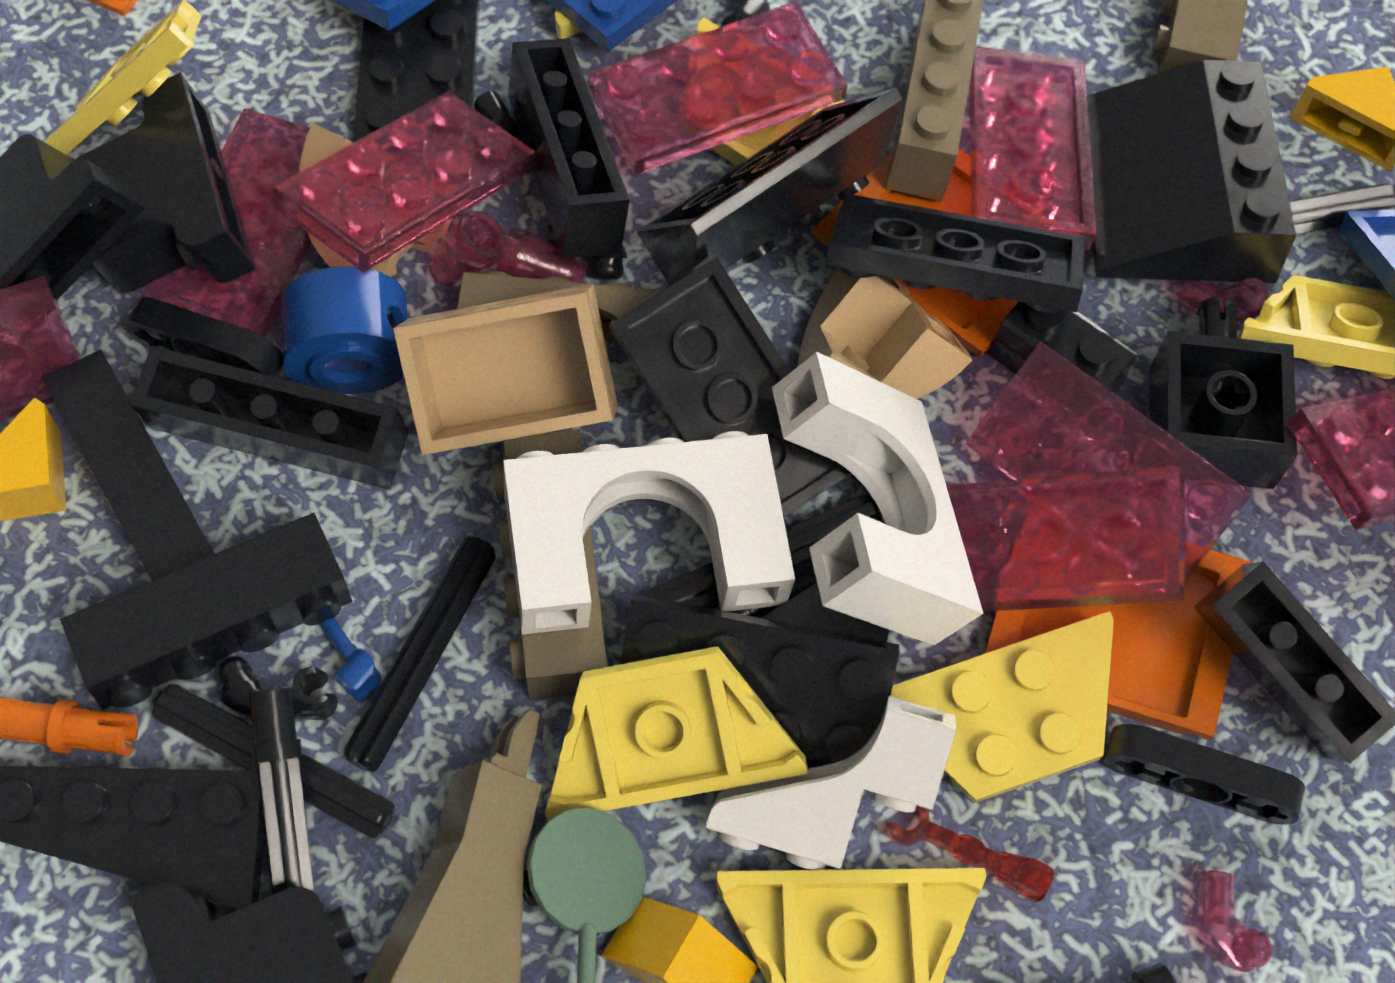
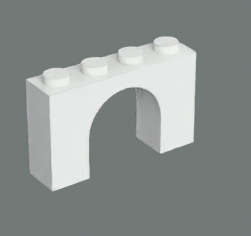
[772,351,983,645]
[503,431,795,635]

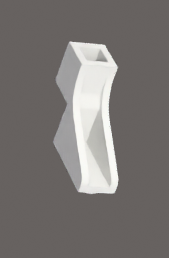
[706,696,956,870]

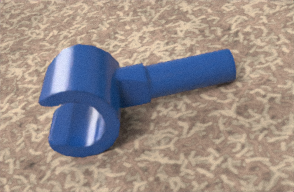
[319,618,381,702]

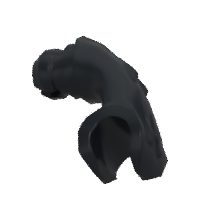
[217,656,338,721]

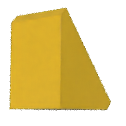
[1290,67,1395,172]
[0,397,66,521]
[601,896,758,983]

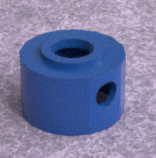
[281,267,408,395]

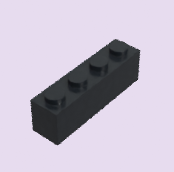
[508,38,630,259]
[130,346,409,490]
[60,512,353,710]

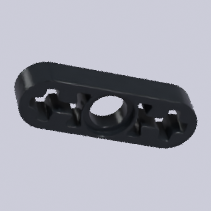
[124,297,284,377]
[1105,724,1305,825]

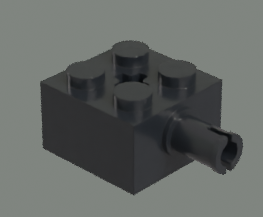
[1149,297,1297,489]

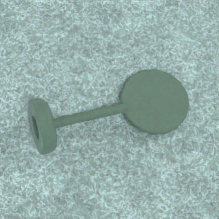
[527,808,646,983]

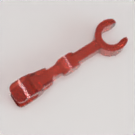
[884,805,1054,903]

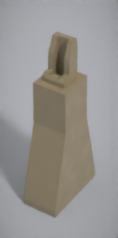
[363,709,542,983]

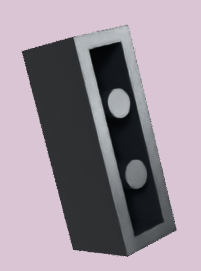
[1194,561,1395,763]

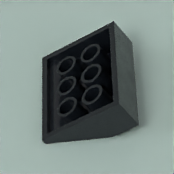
[1076,60,1296,283]
[637,88,903,286]

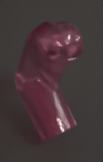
[1176,278,1270,323]
[1197,870,1272,972]

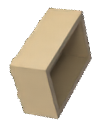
[393,283,618,455]

